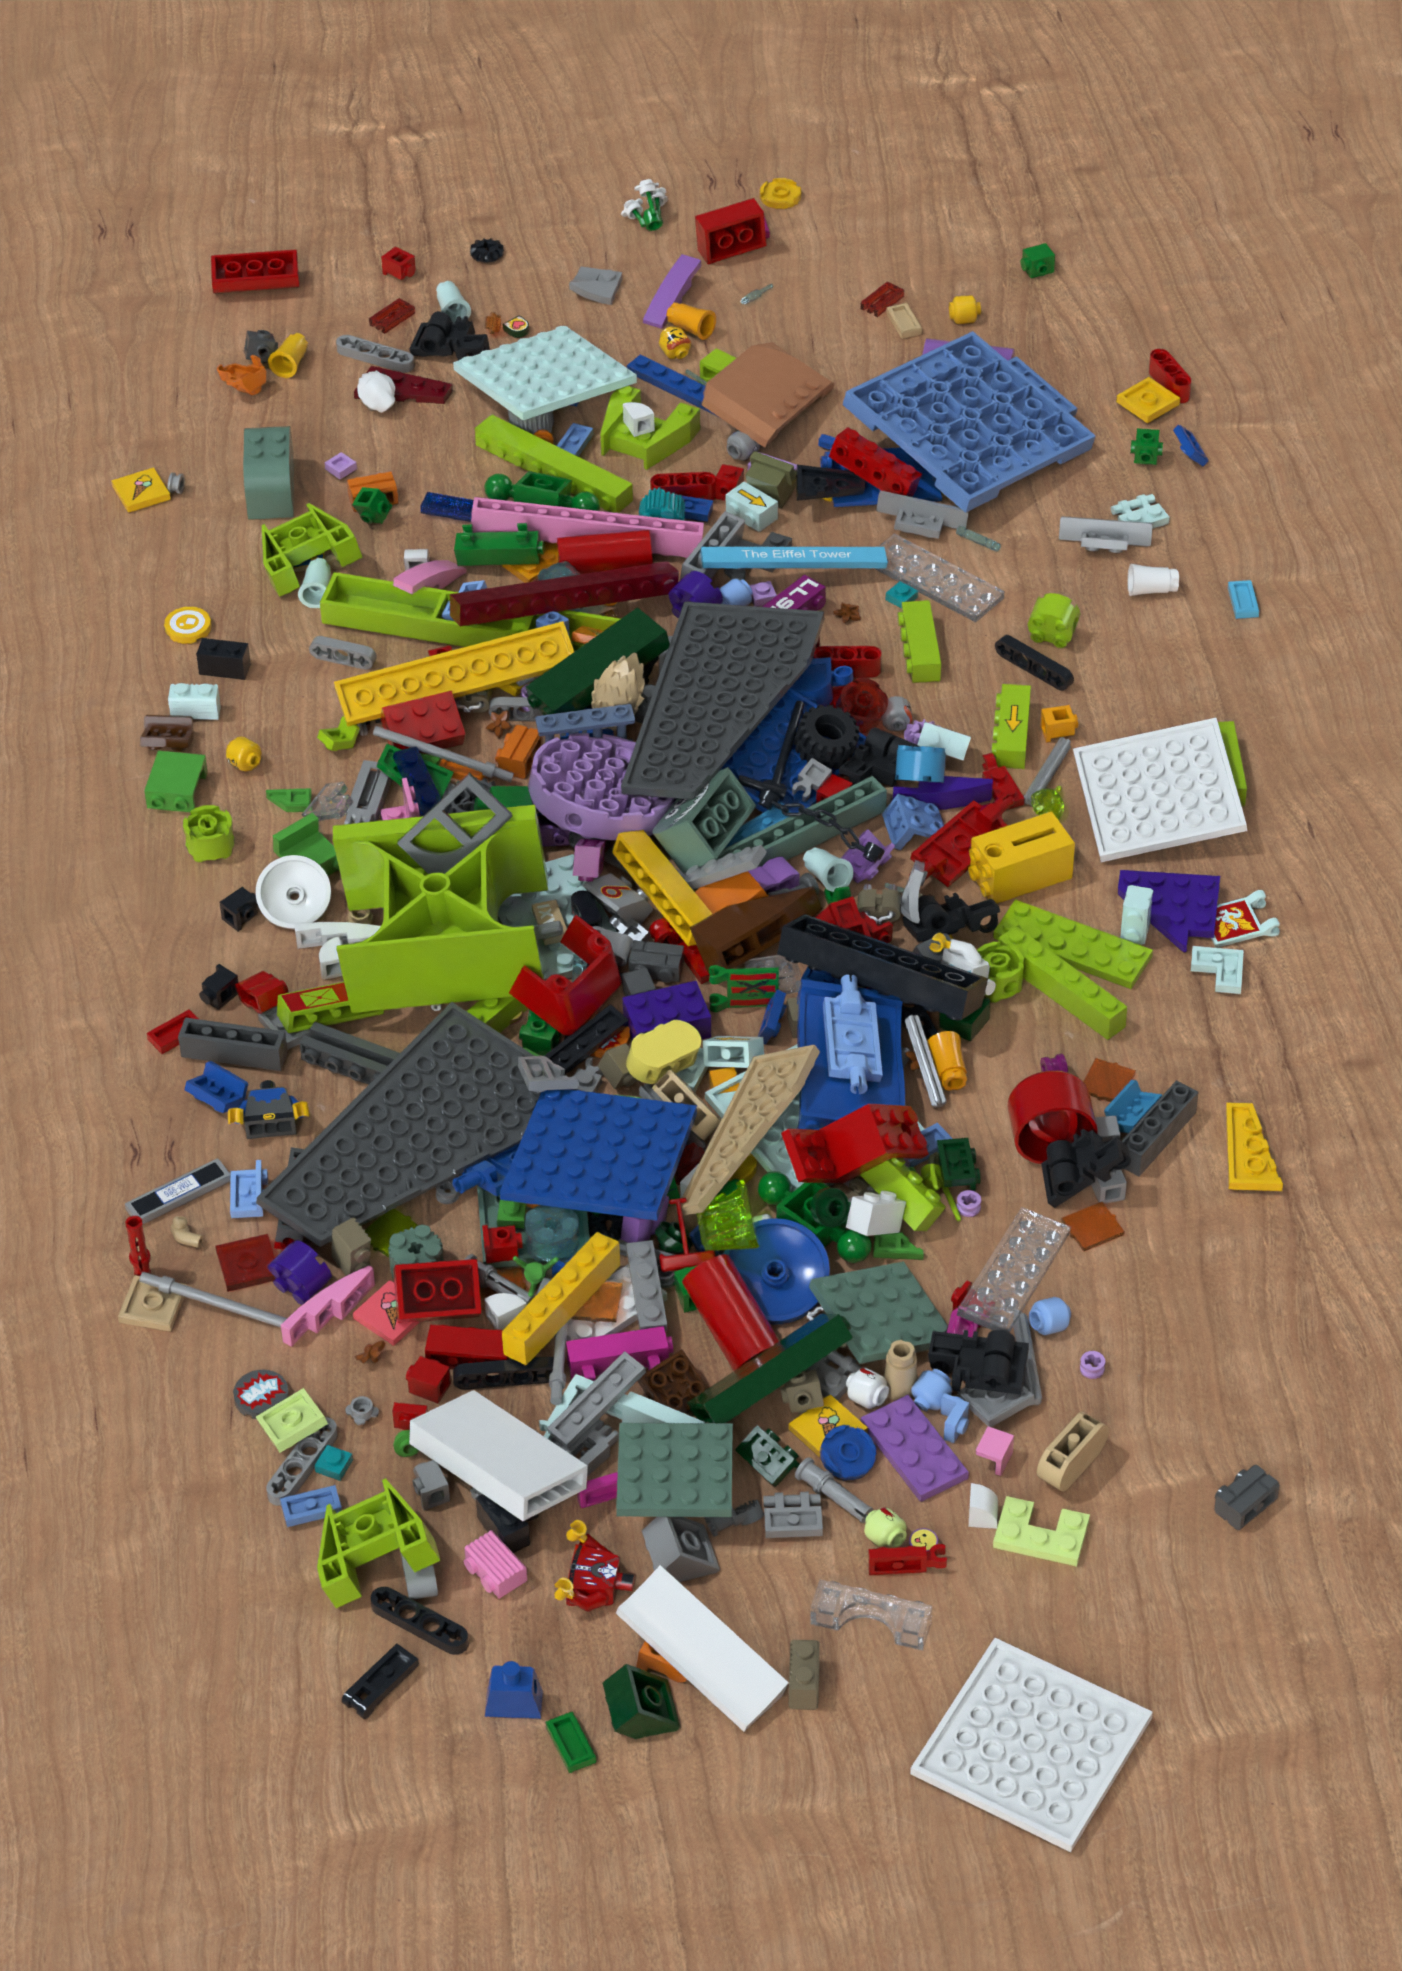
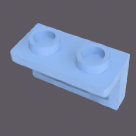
[230,1160,268,1218]

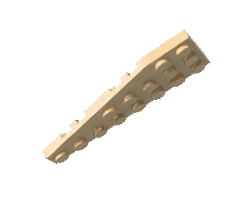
[676,1045,820,1216]

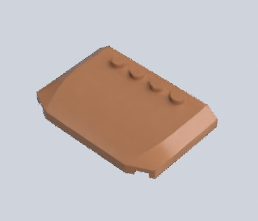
[701,342,834,448]

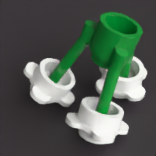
[621,179,668,231]

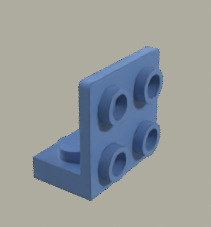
[882,794,944,850]

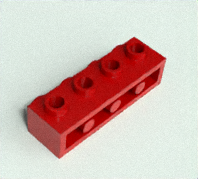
[828,427,922,497]

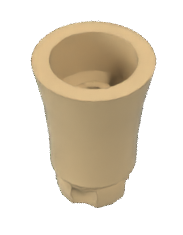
[883,1340,918,1401]

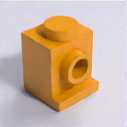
[1040,705,1078,743]

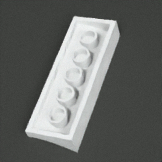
[616,1565,789,1731]

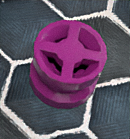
[1040,1053,1068,1072]

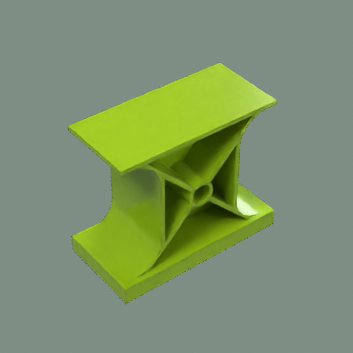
[333,805,548,1013]

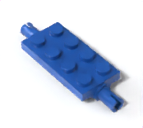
[452,1143,520,1196]

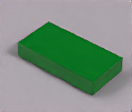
[545,1711,596,1773]

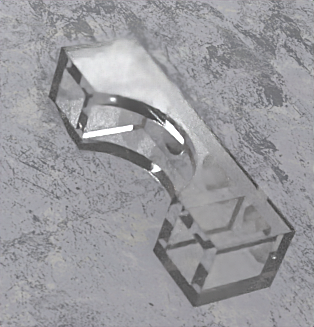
[810,1580,932,1651]

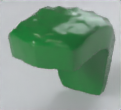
[824,886,851,905]

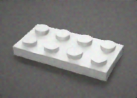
[566,1264,667,1341]

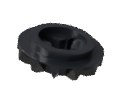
[470,238,504,262]
[588,1214,623,1241]

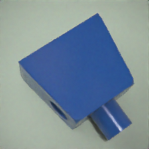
[485,1661,543,1719]

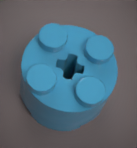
[895,745,946,783]

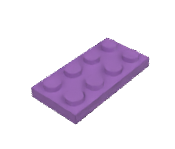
[861,1395,969,1502]

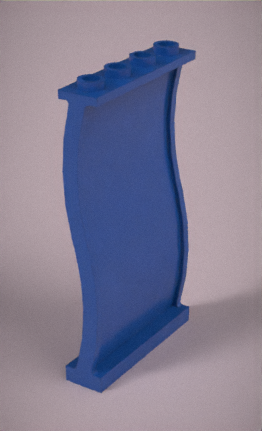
[797,979,905,1130]

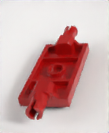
[909,793,1015,887]

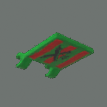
[709,965,779,1012]

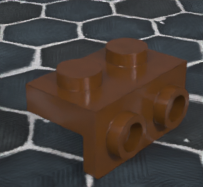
[140,715,193,751]

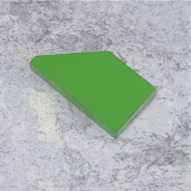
[266,788,312,812]
[873,1232,924,1260]

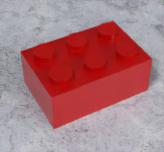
[695,198,766,265]
[380,690,465,756]
[393,1259,481,1323]

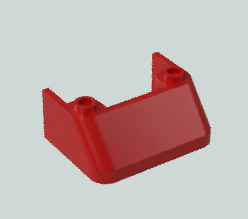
[509,915,621,1036]

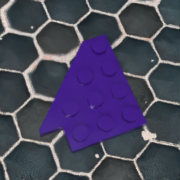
[1118,870,1220,952]

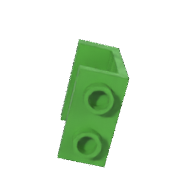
[144,751,208,812]
[273,812,340,876]

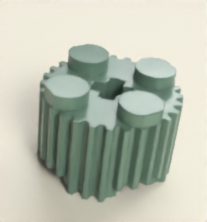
[388,1224,444,1278]

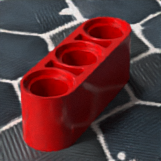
[1149,349,1192,404]
[650,472,716,500]
[813,646,882,678]

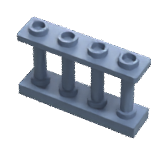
[535,704,635,762]

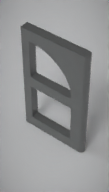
[397,772,513,874]

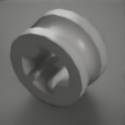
[168,472,185,494]
[436,1179,460,1204]

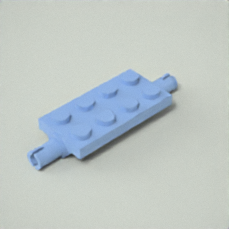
[823,975,883,1094]

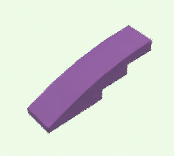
[643,254,701,329]

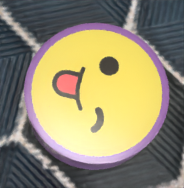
[909,1528,938,1551]

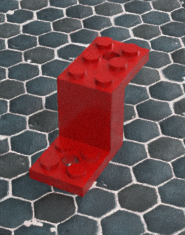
[781,1104,929,1184]

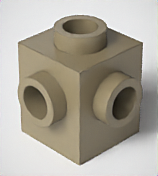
[780,1369,824,1413]

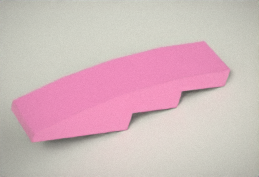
[393,560,466,594]
[281,1266,375,1347]

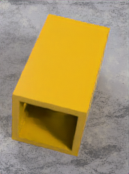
[968,811,1075,904]

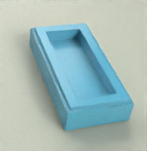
[1228,580,1259,619]

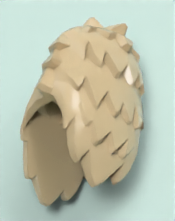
[591,653,645,731]

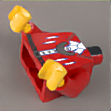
[554,1520,635,1611]

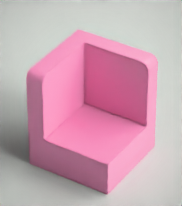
[976,1426,1014,1476]

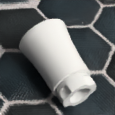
[1127,564,1179,596]

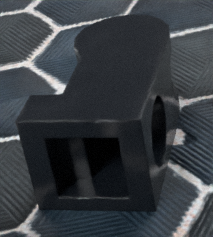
[571,890,603,928]

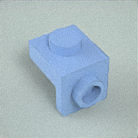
[941,1393,969,1443]

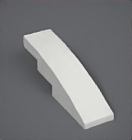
[294,922,381,949]

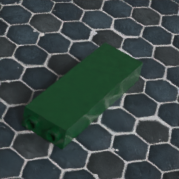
[526,607,670,715]
[687,1314,853,1423]

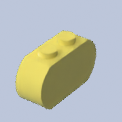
[626,1020,701,1084]

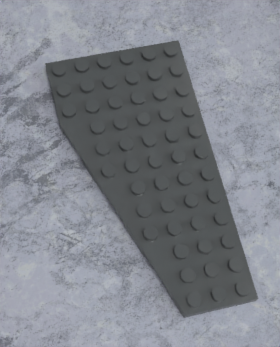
[621,602,825,800]
[256,1002,576,1247]

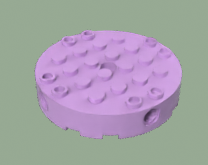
[528,733,676,840]

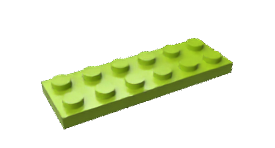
[993,899,1153,989]

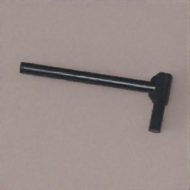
[738,701,805,801]

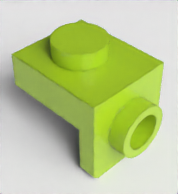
[317,716,360,751]

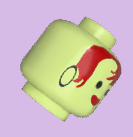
[864,1507,907,1548]

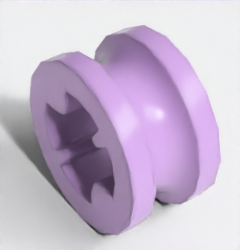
[957,1190,981,1217]
[1080,1351,1105,1379]

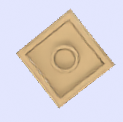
[118,1275,187,1332]

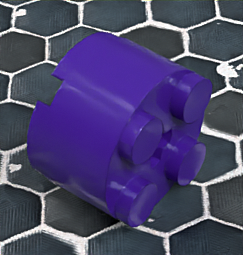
[668,571,723,618]
[267,1240,332,1305]

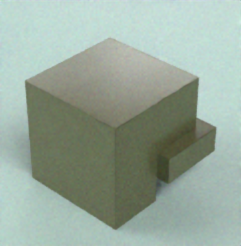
[745,451,796,509]

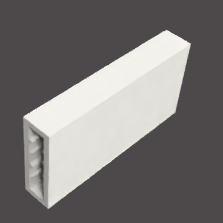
[409,1390,588,1521]

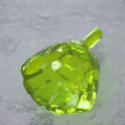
[1031,786,1064,820]

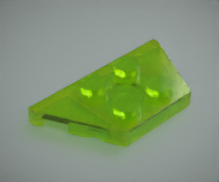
[696,1179,759,1251]

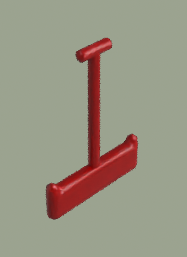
[659,1198,715,1272]

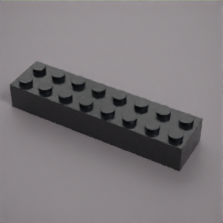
[777,914,988,1020]

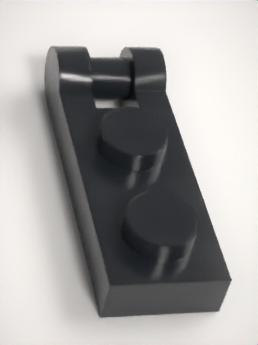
[341,1643,419,1719]

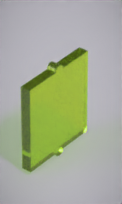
[365,1209,418,1258]

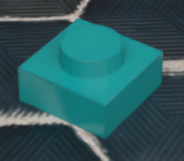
[885,581,918,609]
[314,1445,353,1481]

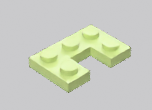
[993,1496,1090,1566]

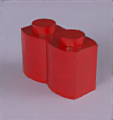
[235,971,289,1014]

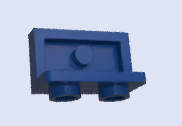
[184,1061,248,1113]

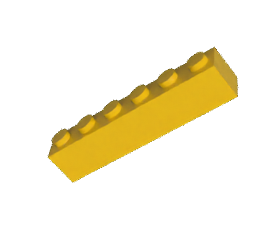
[612,830,712,946]
[502,1232,621,1365]

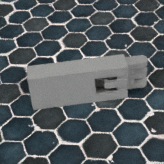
[345,760,392,824]
[552,1419,619,1508]

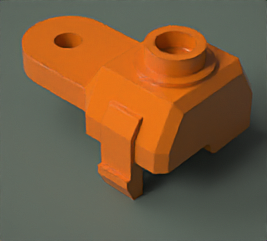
[217,355,267,395]

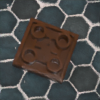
[637,1349,709,1414]

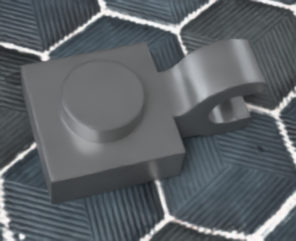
[608,914,651,951]

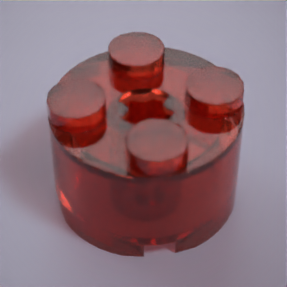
[835,678,888,734]

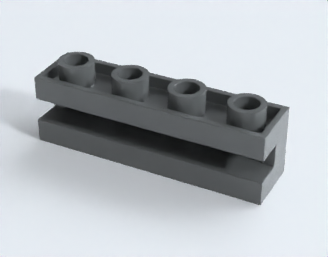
[299,1022,400,1085]
[1122,1080,1199,1177]

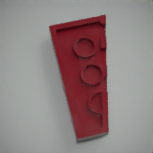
[354,366,453,404]

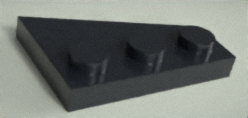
[796,464,865,501]

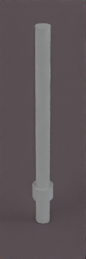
[373,726,514,782]
[140,1272,288,1328]
[549,1322,568,1405]

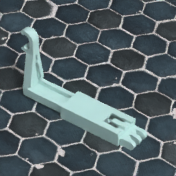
[539,1374,704,1441]

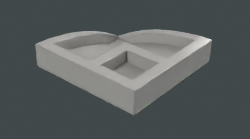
[569,267,622,305]
[901,860,928,924]

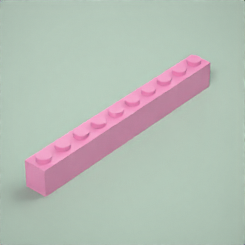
[471,497,704,558]

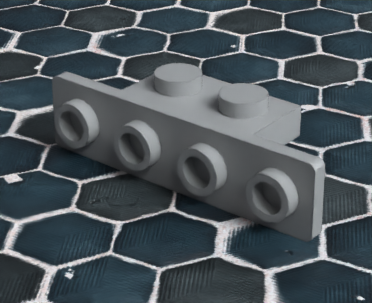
[876,491,969,539]
[1059,516,1153,553]

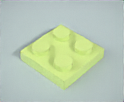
[256,1388,328,1453]

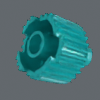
[639,487,685,521]

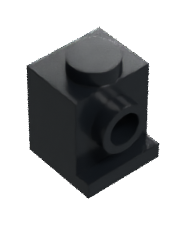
[219,887,258,932]
[199,964,238,1010]

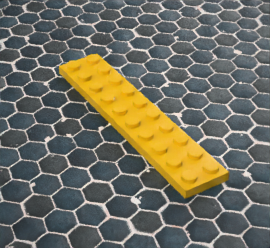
[334,621,574,727]

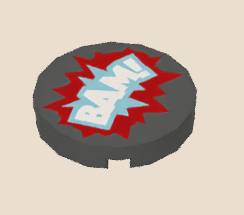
[233,1369,289,1419]

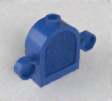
[790,657,853,707]

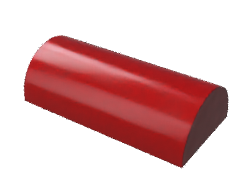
[211,250,300,293]
[557,530,653,578]
[682,1254,779,1371]

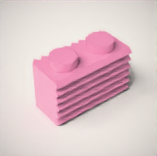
[464,1530,527,1599]

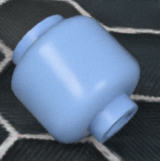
[720,578,753,606]
[1029,1297,1071,1335]
[911,1369,952,1411]

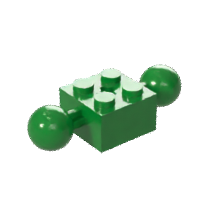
[484,471,600,511]
[758,1171,871,1263]

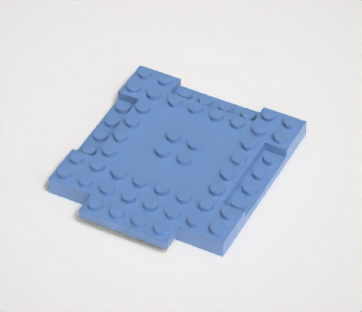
[843,331,1096,513]

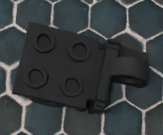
[409,311,490,361]
[839,727,920,787]
[902,893,1000,942]
[1041,1129,1131,1208]
[928,1330,1029,1395]

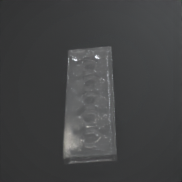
[874,534,1005,622]
[957,1207,1071,1332]

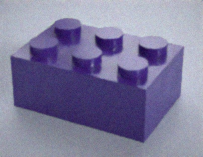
[622,981,711,1041]

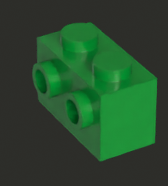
[519,1010,563,1056]

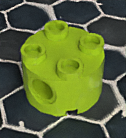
[1027,593,1081,648]
[183,805,235,862]
[977,942,1024,1003]

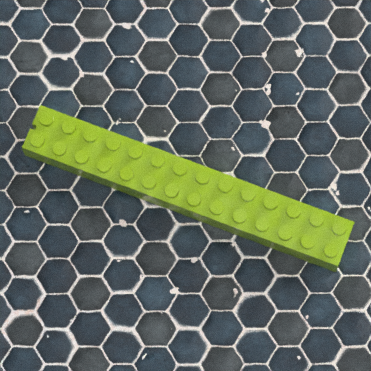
[320,572,620,652]

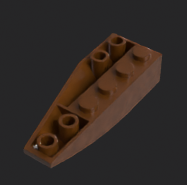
[690,886,822,973]

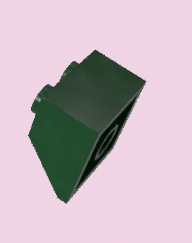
[602,1664,680,1739]

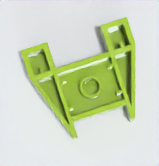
[600,386,700,470]
[261,503,363,597]
[317,1478,441,1608]

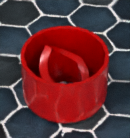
[1007,1071,1098,1164]

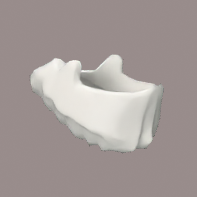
[357,371,395,413]

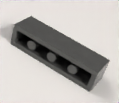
[178,1018,288,1071]

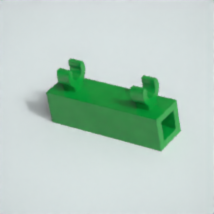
[454,523,545,566]

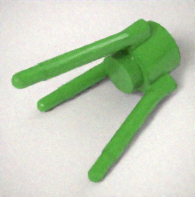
[513,1256,559,1297]

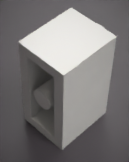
[846,1191,906,1236]

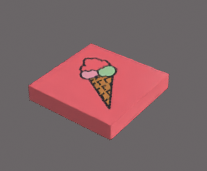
[353,1280,420,1346]

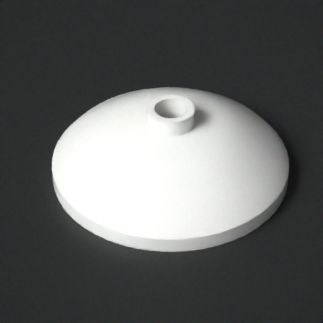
[256,855,331,929]

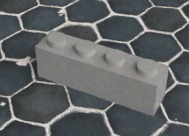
[680,511,745,580]

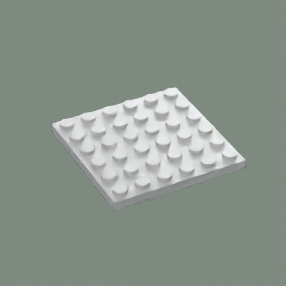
[1073,718,1247,862]
[911,1638,1153,1852]

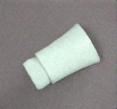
[436,281,471,322]
[298,558,331,608]
[803,847,853,892]

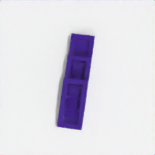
[893,776,993,810]

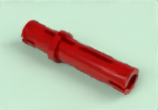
[125,1216,151,1276]

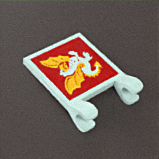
[1211,890,1280,948]

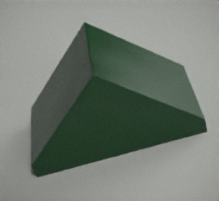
[938,998,990,1042]

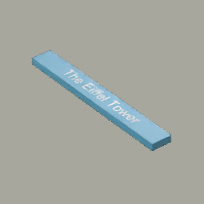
[700,547,888,568]

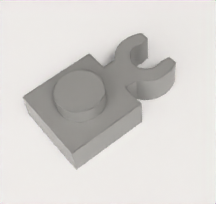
[792,758,832,802]
[574,1057,603,1093]

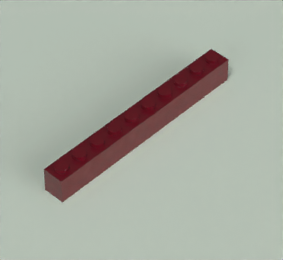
[450,561,679,627]

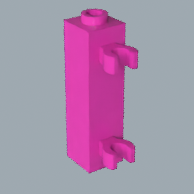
[566,1326,673,1381]

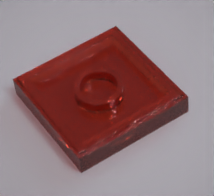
[215,1234,276,1292]

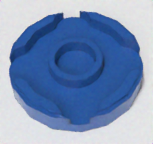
[820,1425,876,1481]

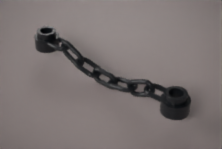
[758,789,885,863]

